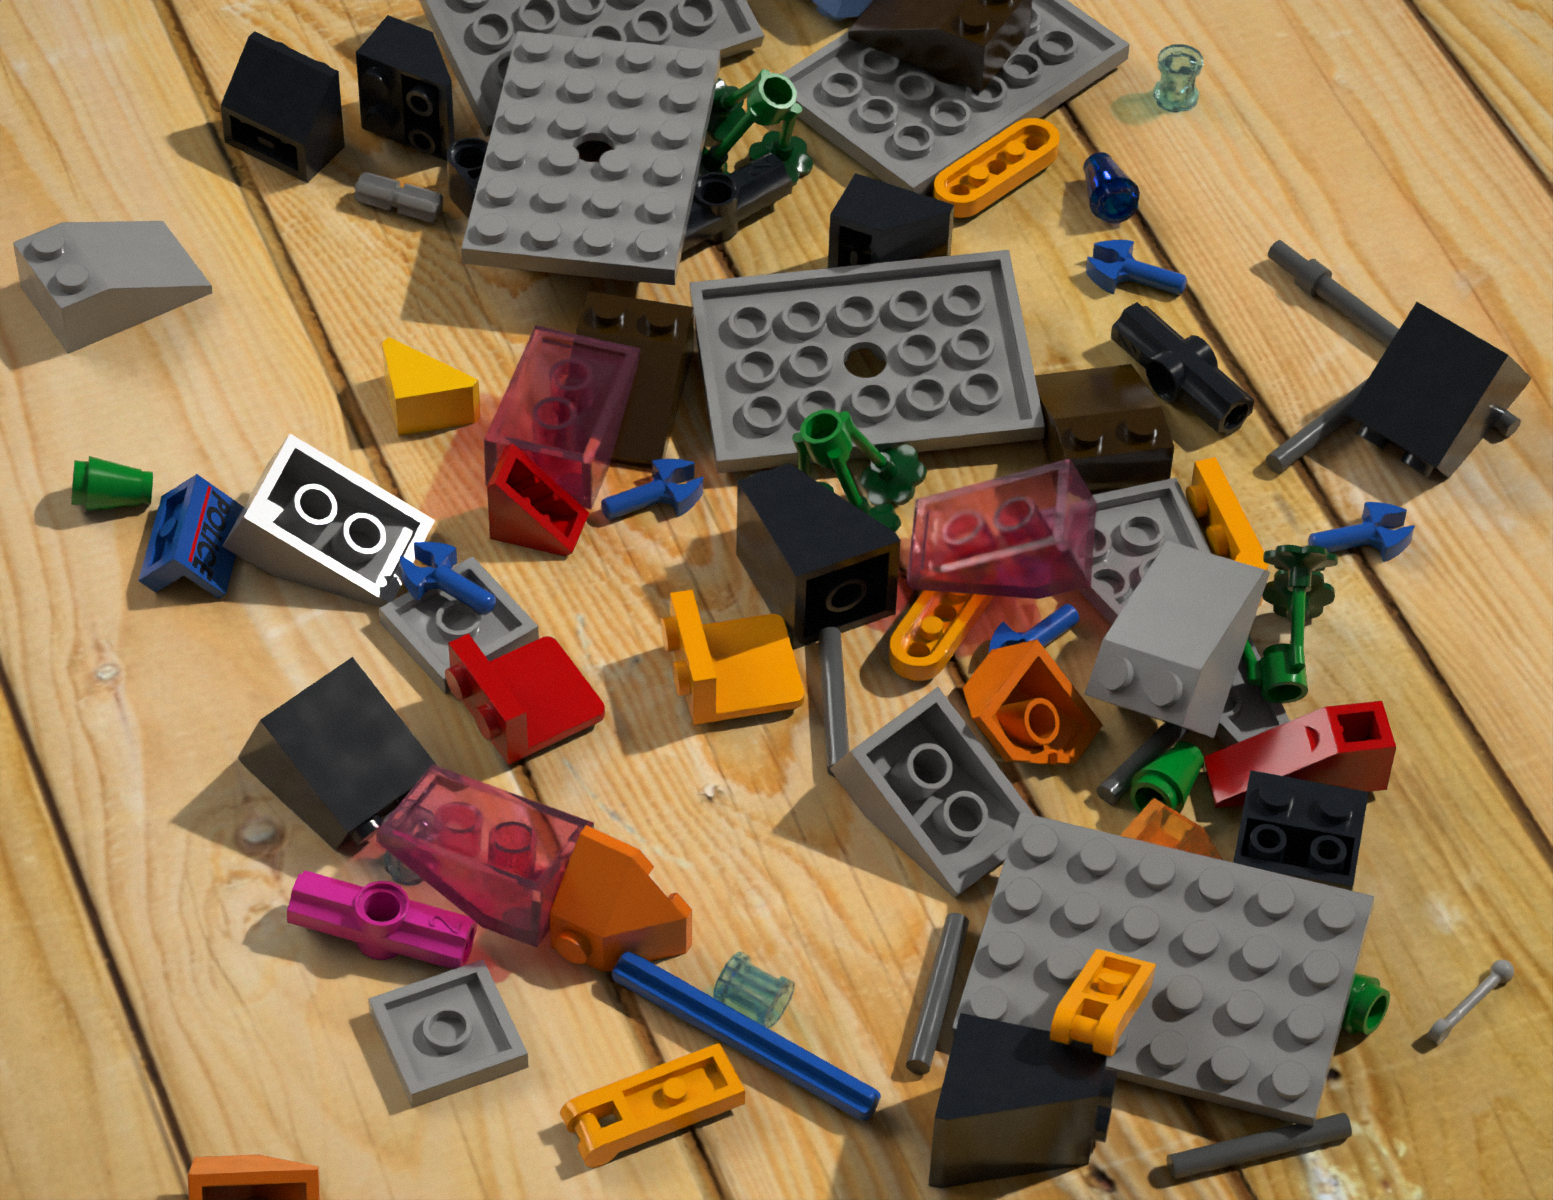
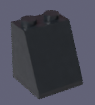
[1346,302,1531,478]
[736,463,901,650]
[238,657,439,850]
[928,1013,1118,1188]

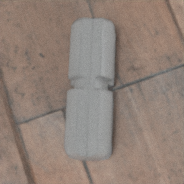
[354,172,443,223]

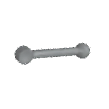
[1427,960,1514,1045]

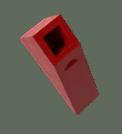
[1203,701,1396,808]

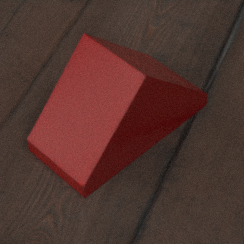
[487,443,589,556]

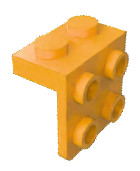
[661,589,804,725]

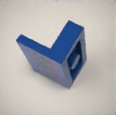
[138,474,244,599]

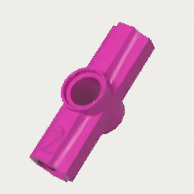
[287,870,477,969]

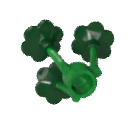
[697,69,813,187]
[792,409,927,532]
[1241,545,1338,703]

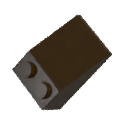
[848,0,1032,93]
[554,291,694,468]
[1035,364,1174,502]

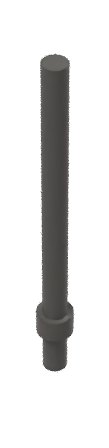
[1268,240,1521,437]

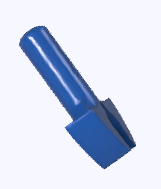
[1086,240,1187,295]
[601,459,704,520]
[1308,502,1415,562]
[400,542,496,615]
[989,604,1079,652]

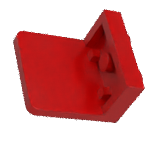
[445,633,605,765]

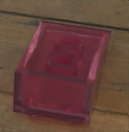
[484,325,640,510]
[906,459,1097,599]
[376,764,594,948]

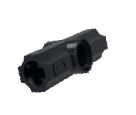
[682,153,792,252]
[1111,302,1254,436]

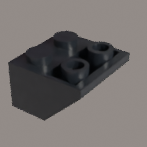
[356,15,455,161]
[221,31,345,183]
[828,173,954,268]
[1233,770,1369,891]

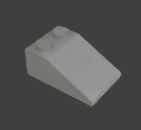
[13,221,213,354]
[222,434,435,607]
[1085,541,1270,738]
[829,687,1034,898]

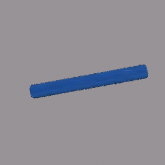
[612,952,881,1120]

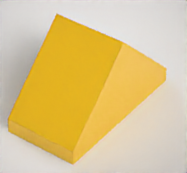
[382,337,481,436]

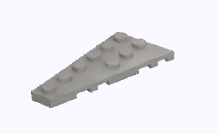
[1017,478,1290,747]

